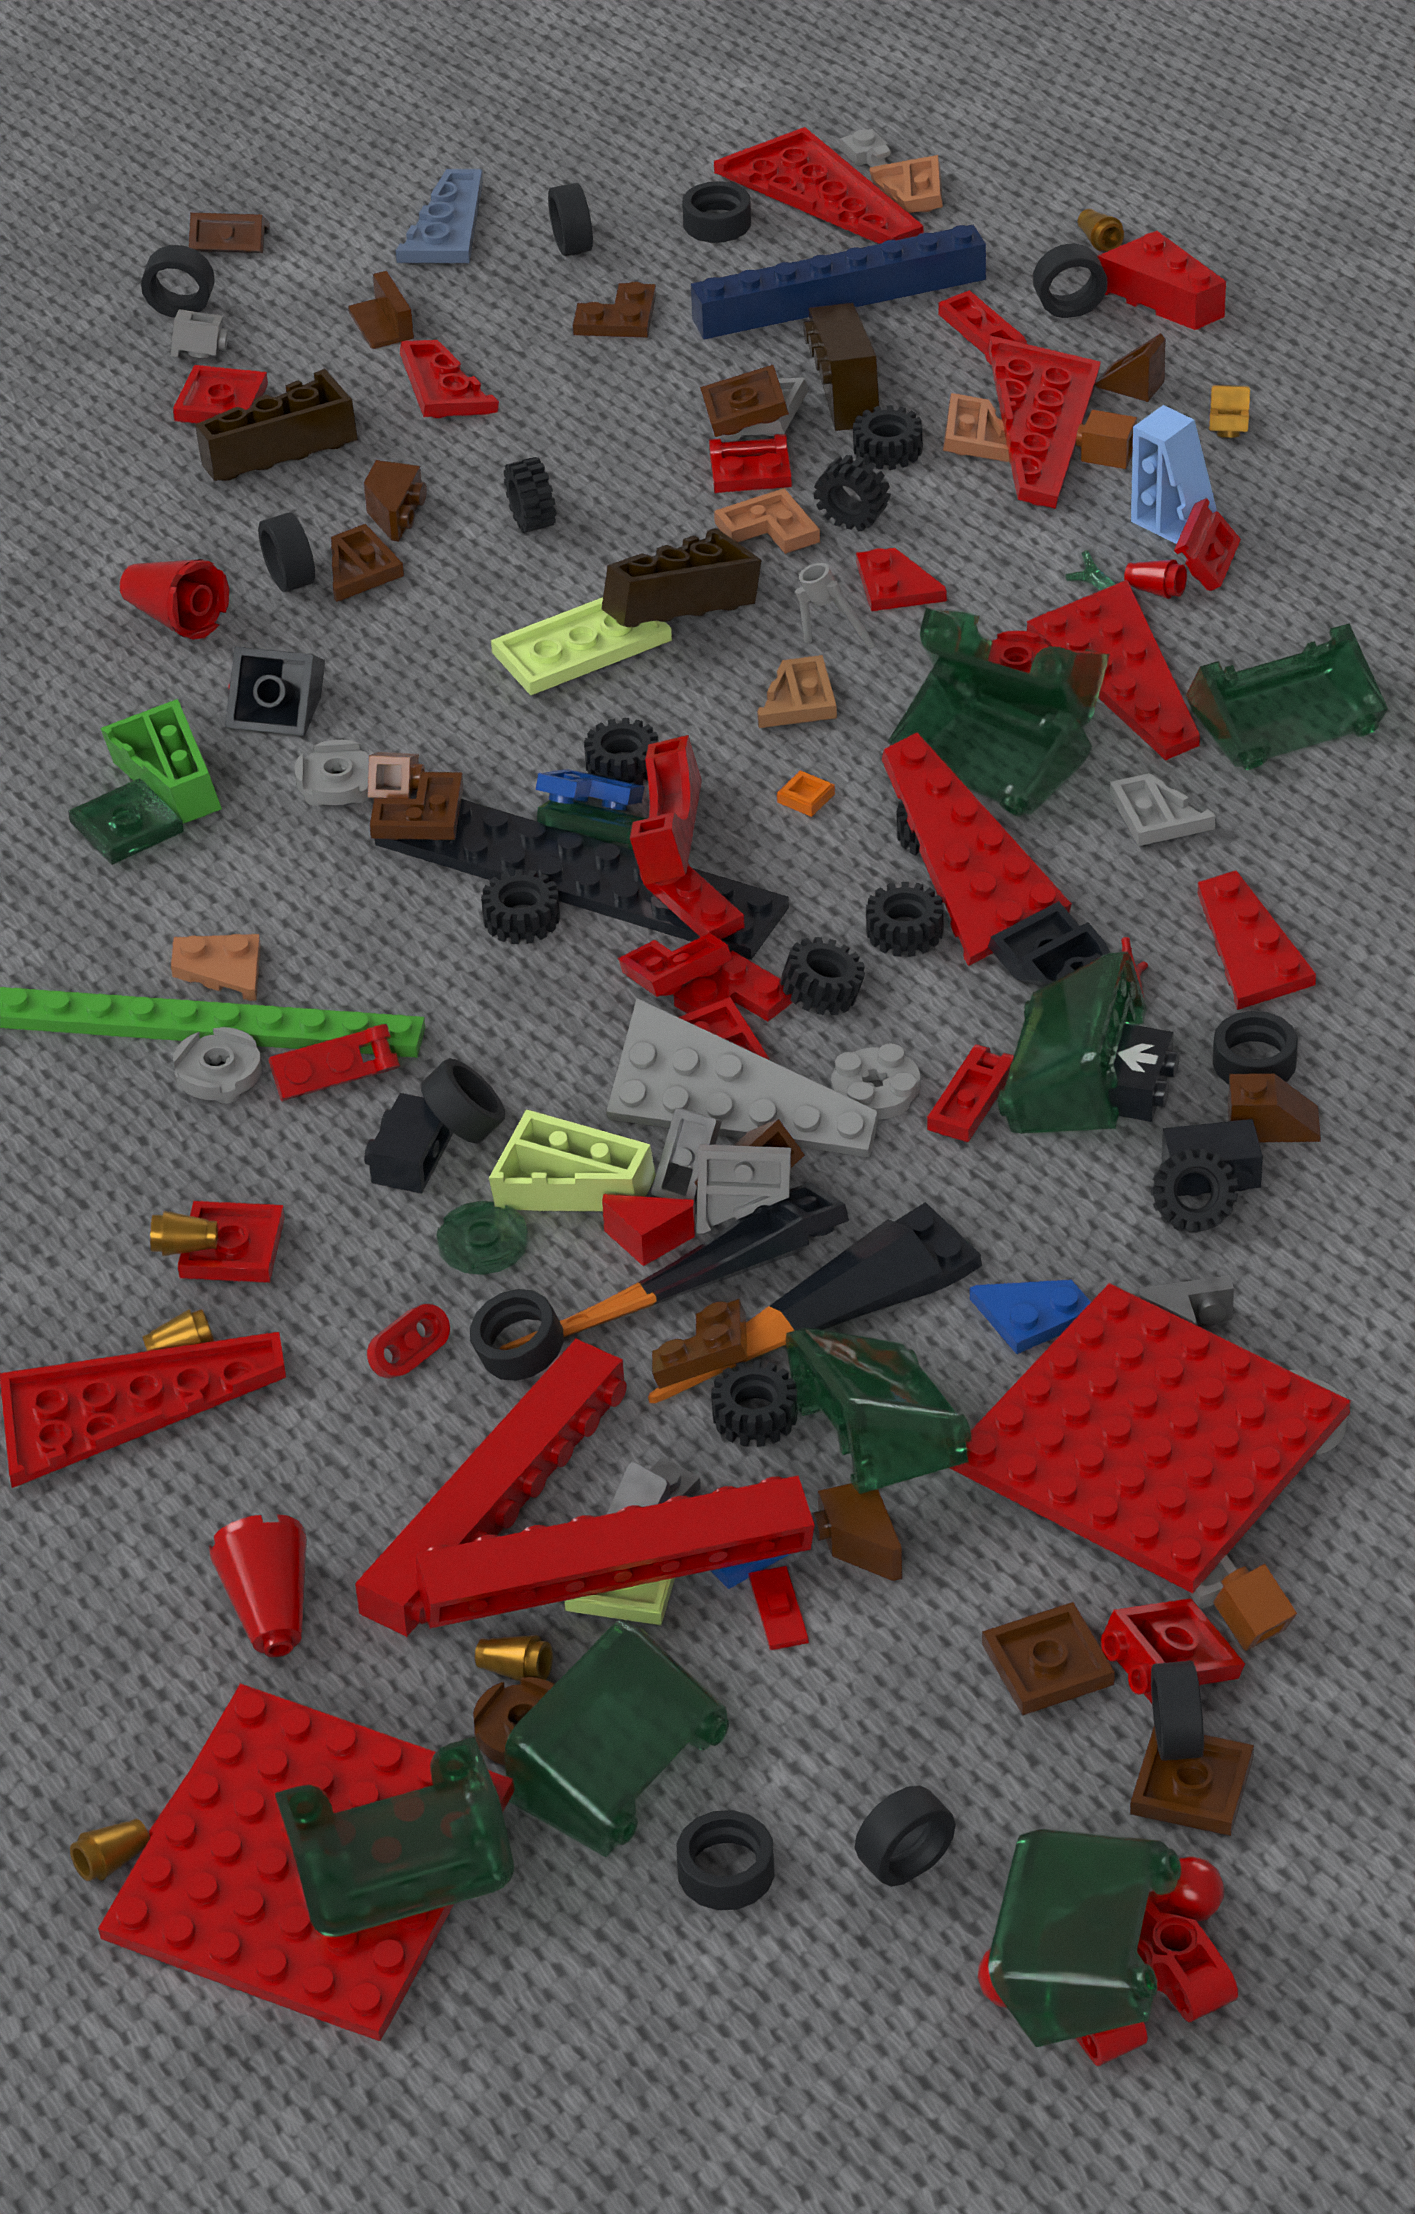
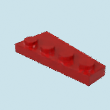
[1197,870,1316,1010]

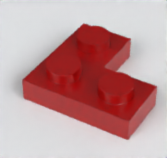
[618,933,733,997]
[674,951,793,1022]

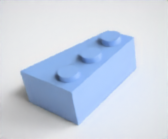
[1131,405,1217,544]

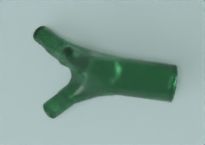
[1065,550,1116,591]

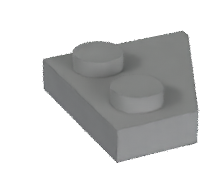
[1110,773,1216,846]
[697,1144,791,1234]

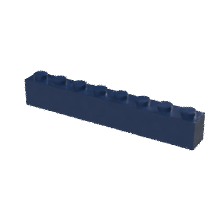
[691,224,986,340]

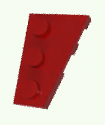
[400,340,499,419]

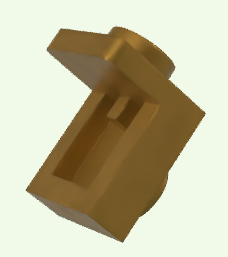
[1209,385,1250,438]

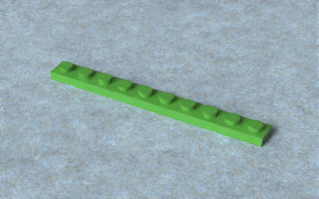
[0,987,426,1058]

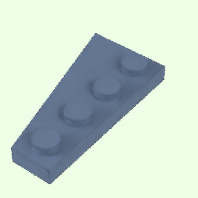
[396,169,483,263]

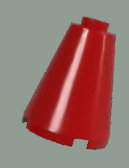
[120,559,229,640]
[209,1514,307,1657]

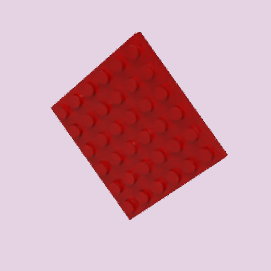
[948,1283,1351,1594]
[98,1683,515,2041]

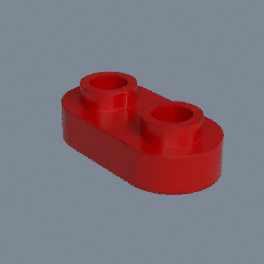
[367,1304,450,1379]

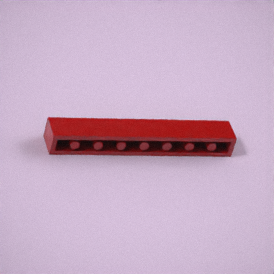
[355,1339,627,1637]
[416,1475,815,1629]

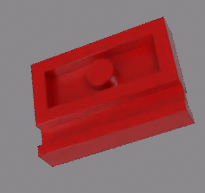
[1174,498,1241,591]

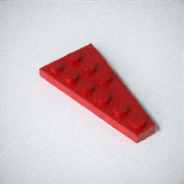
[714,127,924,244]
[988,336,1101,509]
[1027,580,1200,761]
[882,733,1072,966]
[0,1332,286,1488]

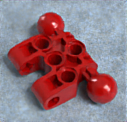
[977,1856,1238,2066]

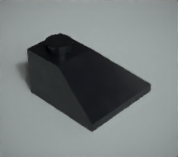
[225,646,325,736]

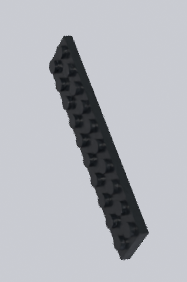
[374,789,789,960]

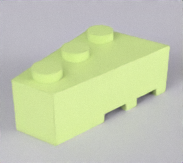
[489,1109,656,1211]

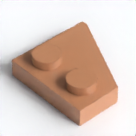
[870,155,943,213]
[943,393,1010,462]
[171,934,261,1001]

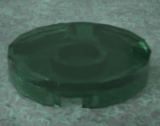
[436,1201,528,1275]

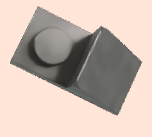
[651,1107,722,1204]
[1138,1275,1234,1325]
[606,1457,701,1515]

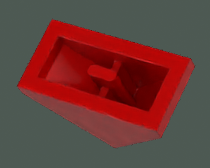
[602,1194,696,1266]

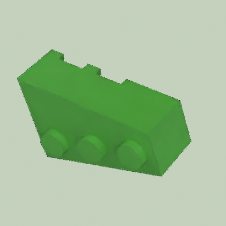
[100,699,222,824]

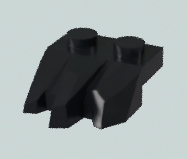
[988,901,1115,997]

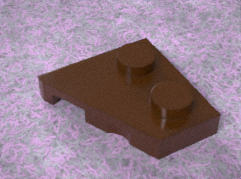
[331,524,404,602]

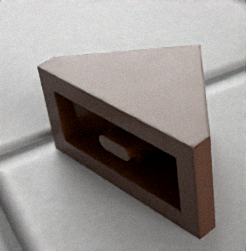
[1095,333,1166,402]

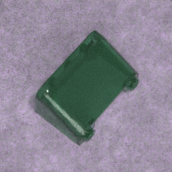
[920,608,1110,729]
[1186,623,1388,770]
[888,660,1092,817]
[998,951,1147,1134]
[786,1327,971,1494]
[504,1619,729,1857]
[275,1736,514,1937]
[988,1829,1181,2047]

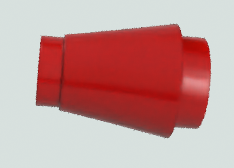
[1124,559,1187,599]

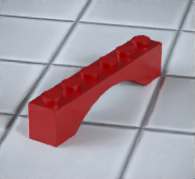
[630,735,702,886]

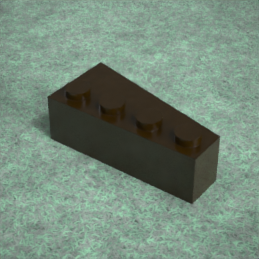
[803,303,879,431]
[195,369,358,481]
[601,528,762,627]

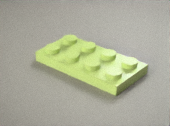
[491,597,672,695]

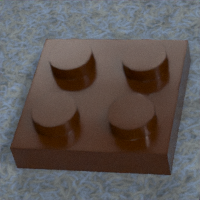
[700,365,789,437]
[982,1602,1115,1716]
[1130,1727,1254,1836]

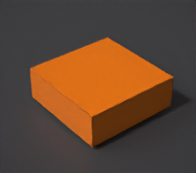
[777,770,835,817]

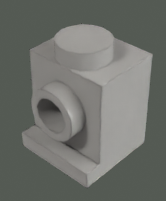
[171,309,228,358]

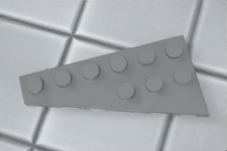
[606,998,879,1157]

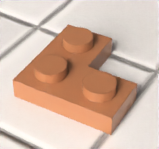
[714,488,820,554]

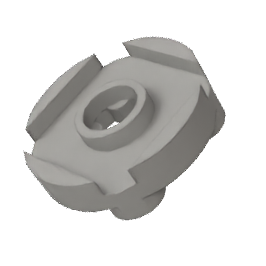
[294,740,374,806]
[173,1027,262,1104]
[831,1043,920,1120]

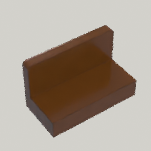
[189,212,270,253]
[348,271,414,349]

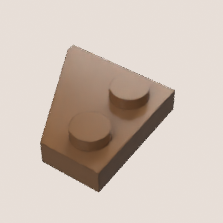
[757,655,837,728]

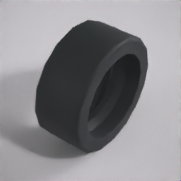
[682,181,751,243]
[548,183,593,256]
[1033,243,1108,318]
[141,245,215,317]
[258,512,315,592]
[1212,1010,1298,1084]
[421,1058,505,1144]
[470,1289,564,1381]
[1151,1661,1204,1761]
[854,1785,956,1887]
[676,1810,775,1911]

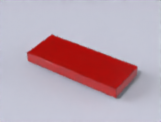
[748,1566,809,1650]

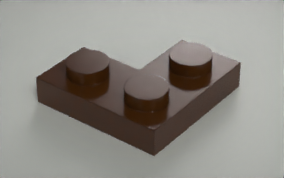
[573,282,656,338]
[370,772,464,840]
[652,1299,747,1389]

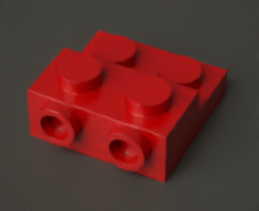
[1100,1598,1245,1704]

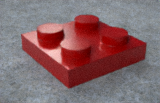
[173,365,268,423]
[177,1201,285,1283]

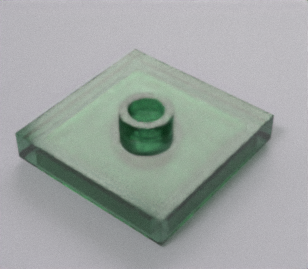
[68,778,184,865]

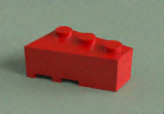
[1097,231,1226,330]

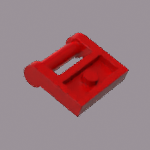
[709,434,792,493]

